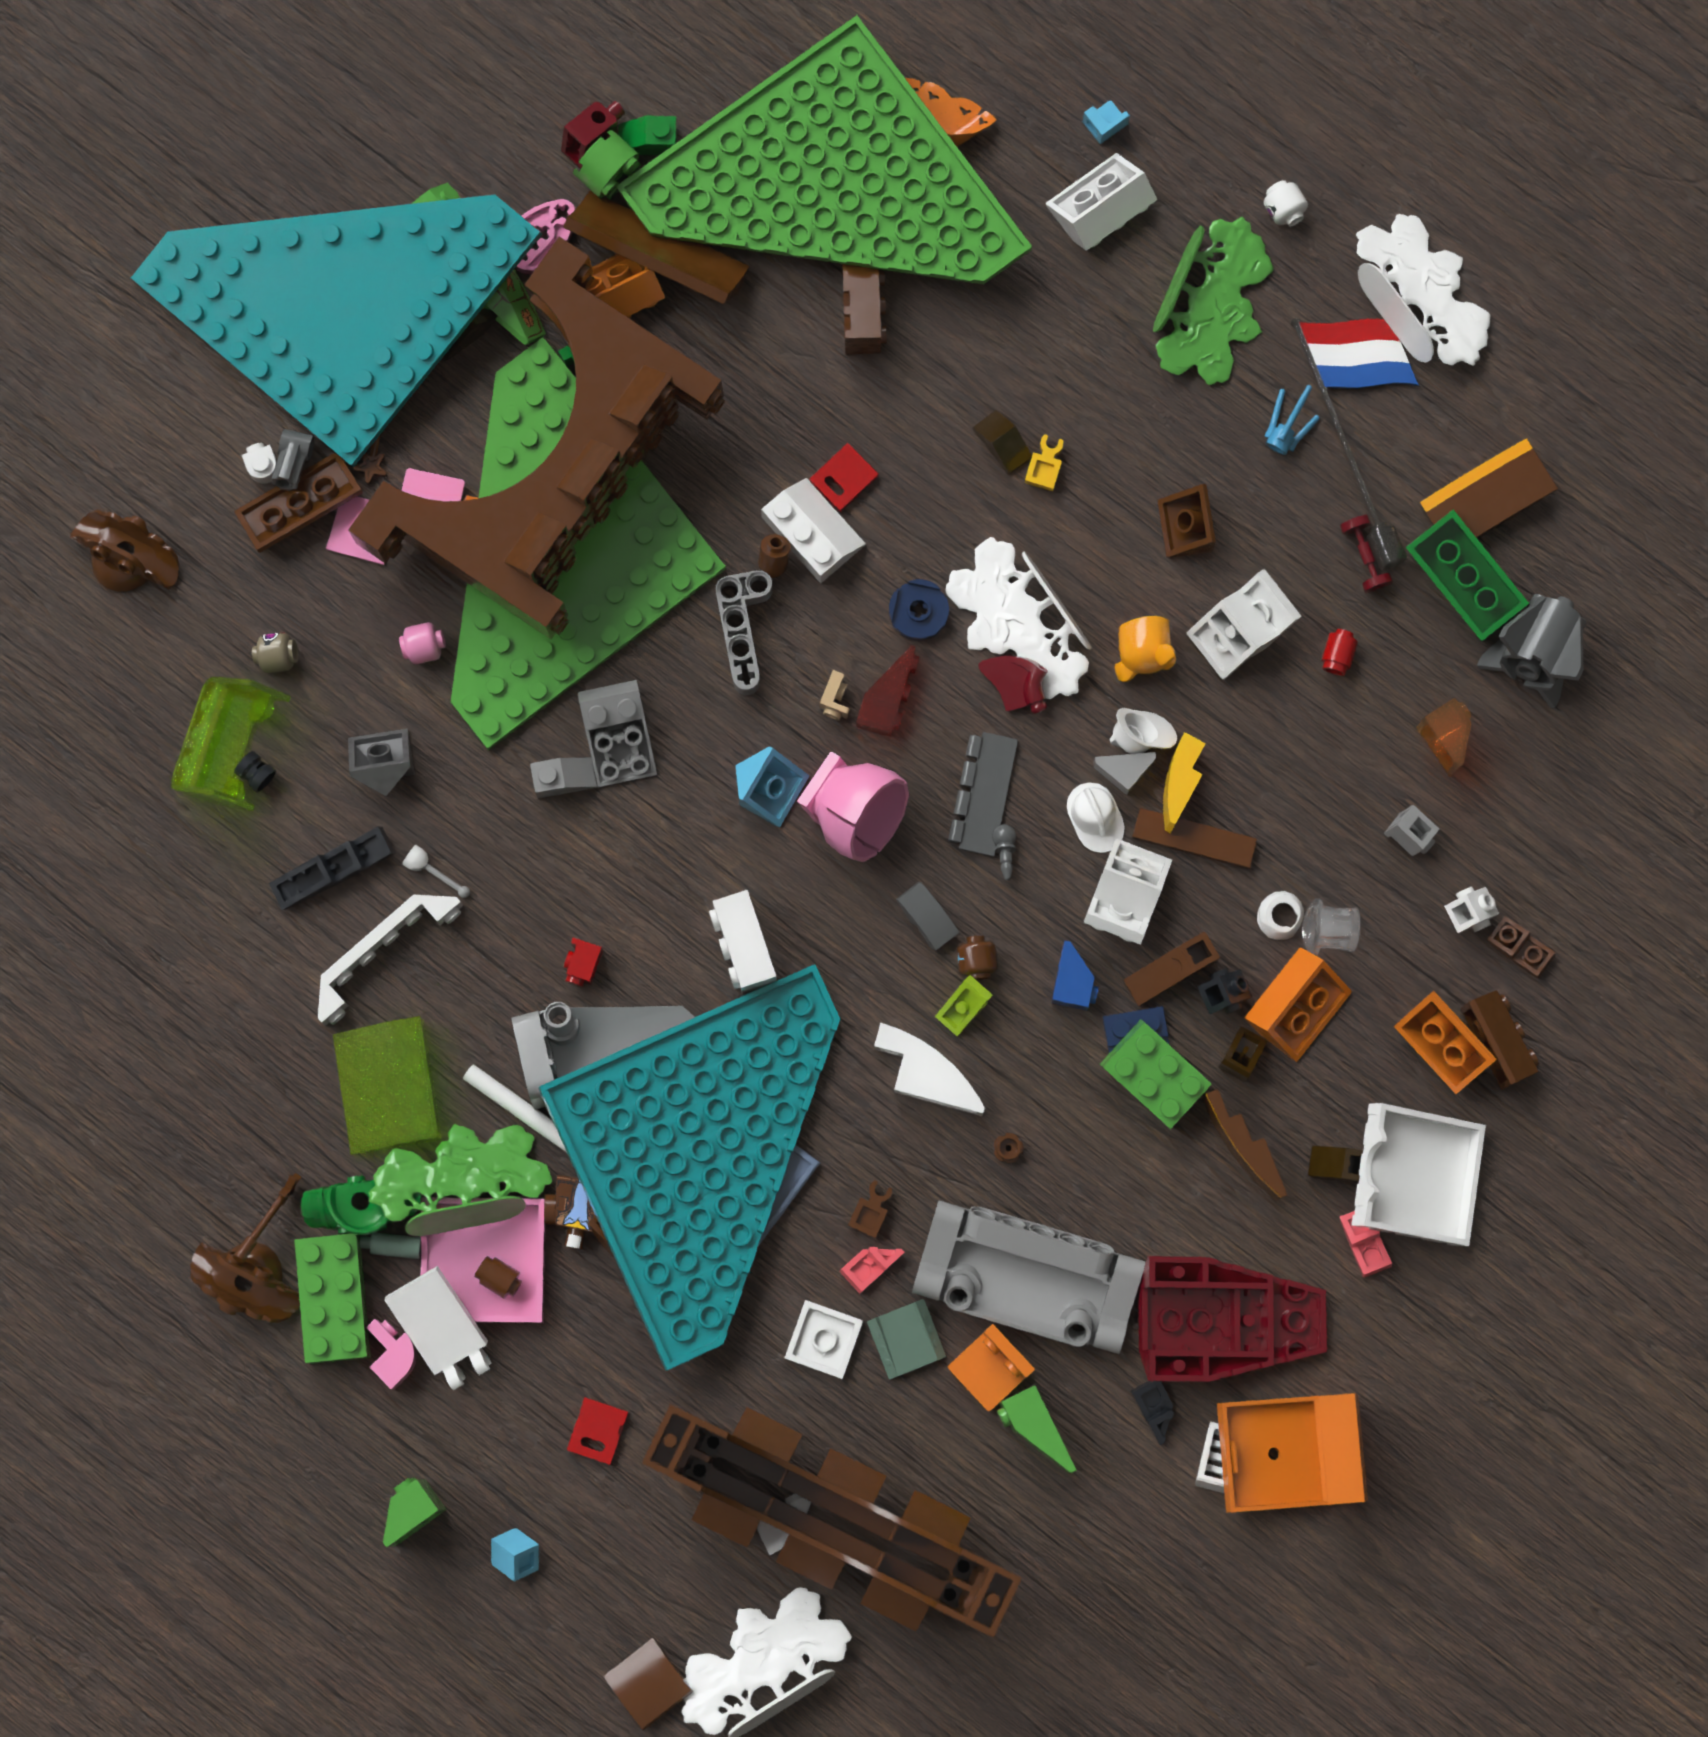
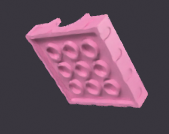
[420,1197,546,1323]

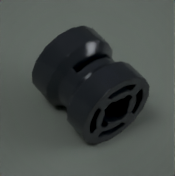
[234,750,277,793]

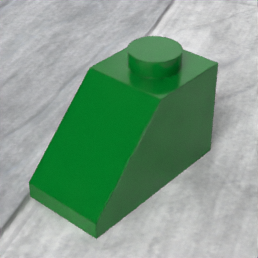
[618,115,678,156]

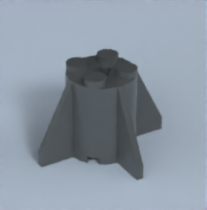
[1477,594,1587,708]

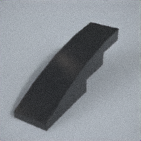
[269,826,395,910]

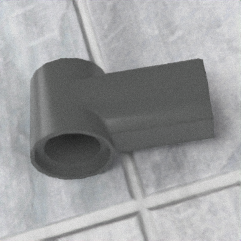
[272,429,315,491]

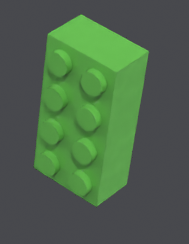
[294,1233,371,1364]

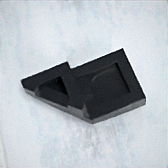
[1131,1381,1174,1445]

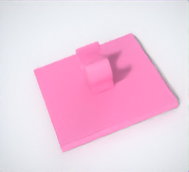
[326,497,384,565]

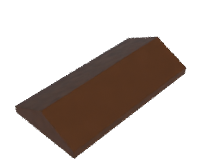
[234,452,363,553]

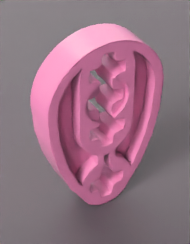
[515,199,575,275]

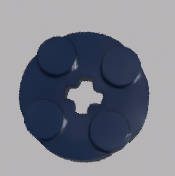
[889,579,949,641]

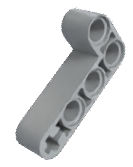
[716,570,772,695]

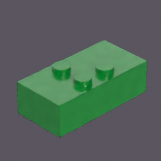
[1406,509,1529,641]

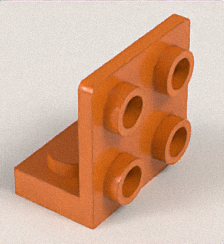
[948,1324,1035,1411]

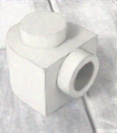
[242,443,277,484]

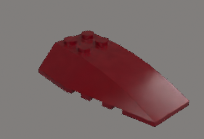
[1138,1256,1327,1382]

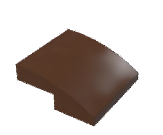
[604,1638,693,1730]

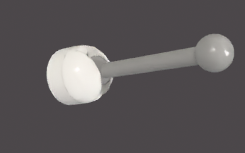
[402,844,470,898]

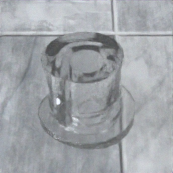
[1302,898,1360,955]

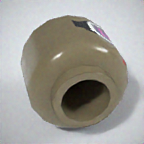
[252,632,299,673]

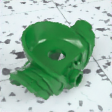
[301,1176,421,1235]

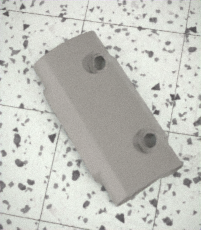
[912,1200,1145,1354]

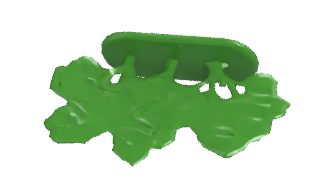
[1153,216,1273,385]
[368,1124,552,1236]

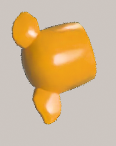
[1115,616,1176,682]

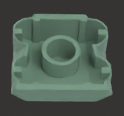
[867,1299,946,1380]

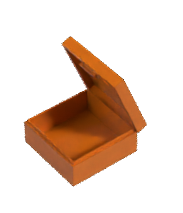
[1217,1393,1368,1513]

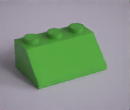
[383,1478,447,1548]

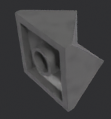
[348,728,415,796]

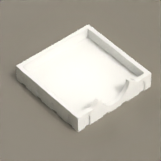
[1352,1103,1486,1246]

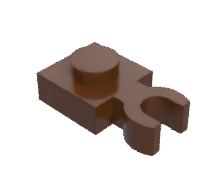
[848,1180,892,1239]

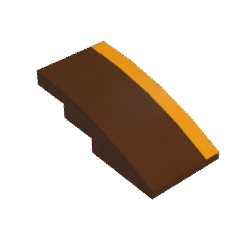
[1420,438,1559,538]
[1201,1089,1287,1201]

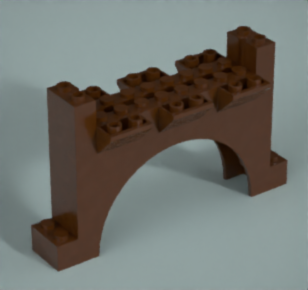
[348,236,725,639]
[641,1404,1022,1638]

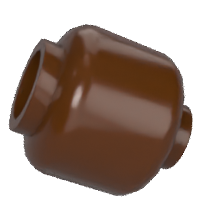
[957,936,998,980]

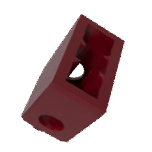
[561,101,625,169]

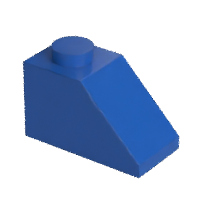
[1051,941,1099,1011]

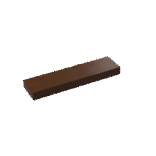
[1132,808,1257,869]

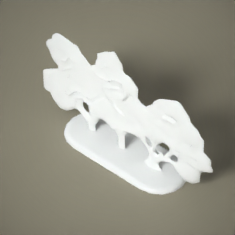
[1356,214,1490,366]
[945,537,1092,699]
[682,1587,852,1737]

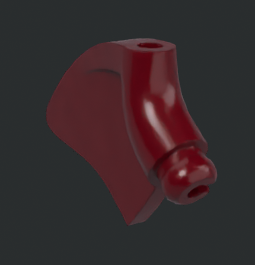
[978,655,1048,714]

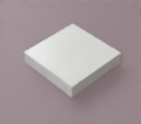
[785,1300,863,1379]

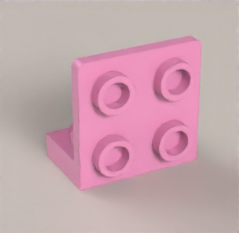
[402,468,465,501]

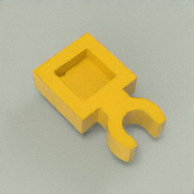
[1024,434,1063,491]

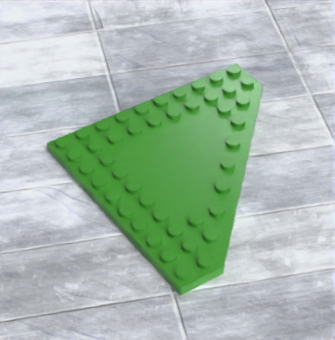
[616,15,1032,284]
[451,337,726,750]

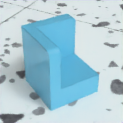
[1082,101,1130,144]
[491,1528,539,1581]

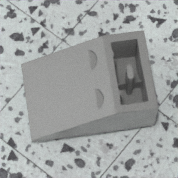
[578,680,657,787]

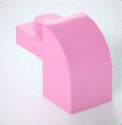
[366,1319,417,1390]

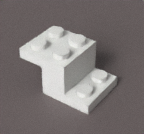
[1186,569,1301,680]
[1083,838,1172,945]

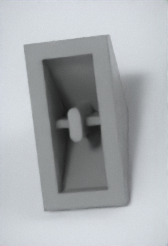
[1093,752,1156,795]

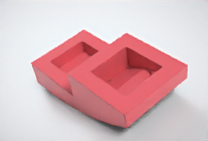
[1339,1211,1392,1278]

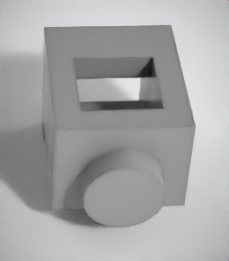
[1384,805,1439,856]

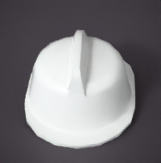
[1110,708,1177,754]
[1067,782,1125,853]

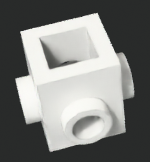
[1444,886,1499,933]

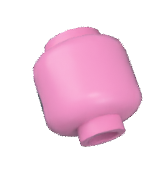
[399,622,446,664]

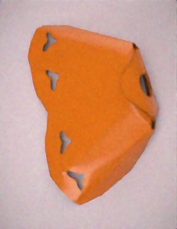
[905,78,996,147]

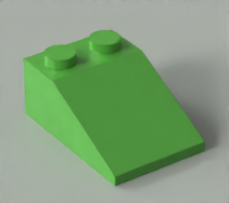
[997,1385,1076,1473]

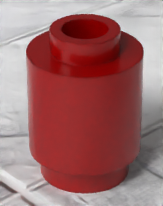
[1321,629,1358,676]

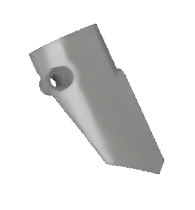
[511,1002,694,1110]

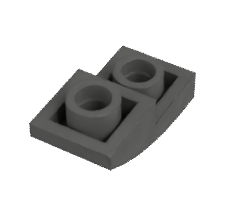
[896,882,959,950]

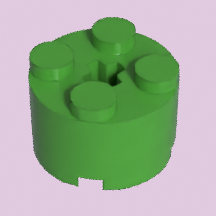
[573,130,641,200]

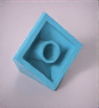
[735,747,809,827]

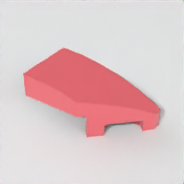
[839,1247,905,1294]

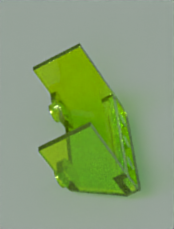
[171,677,291,811]

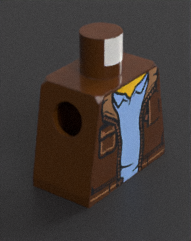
[555,1175,595,1250]

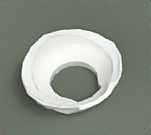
[1257,891,1305,940]

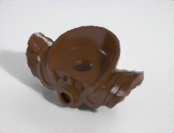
[70,510,180,592]
[190,1243,300,1323]

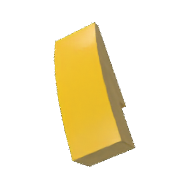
[1163,732,1206,833]

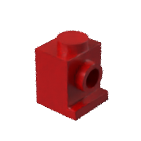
[564,937,603,987]

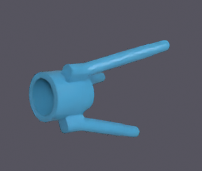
[1264,385,1320,455]

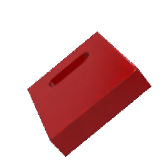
[809,443,879,513]
[567,1397,629,1465]

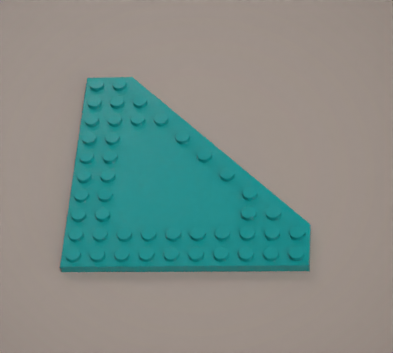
[131,194,542,467]
[538,964,840,1371]

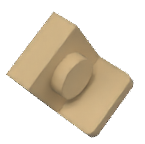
[819,670,850,720]

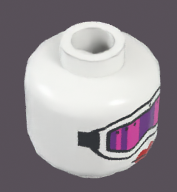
[1264,180,1308,227]

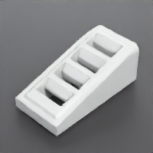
[1195,1421,1224,1493]

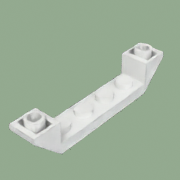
[318,895,463,1026]

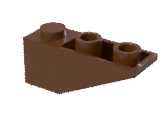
[1123,931,1220,1006]

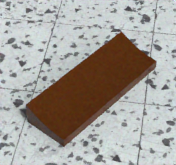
[563,190,749,304]

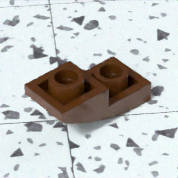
[1487,916,1556,979]

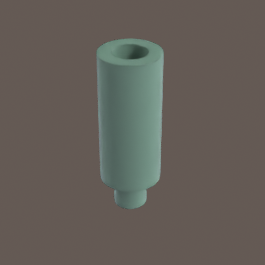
[359,1232,421,1259]

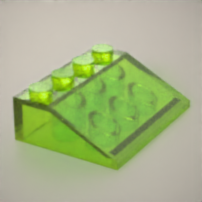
[333,1016,442,1155]

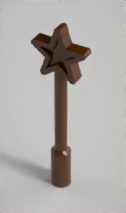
[353,434,387,485]
[233,1173,302,1263]

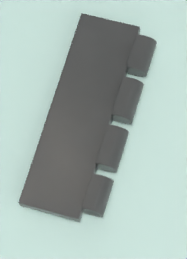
[948,732,1018,857]

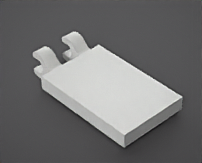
[384,1266,492,1391]

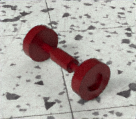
[1340,515,1393,593]

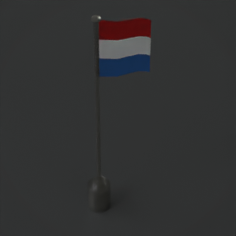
[1291,318,1418,570]

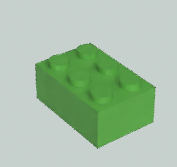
[1100,1019,1212,1129]

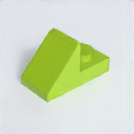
[935,975,993,1036]

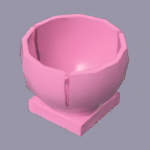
[797,752,909,862]

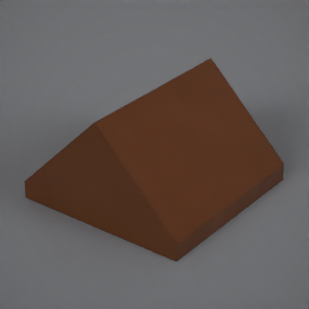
[1157,484,1216,558]

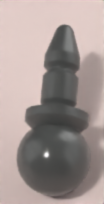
[992,824,1016,880]

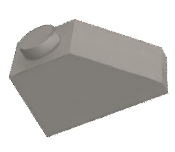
[530,757,597,799]

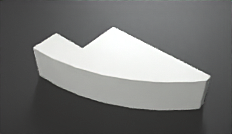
[874,1023,985,1116]

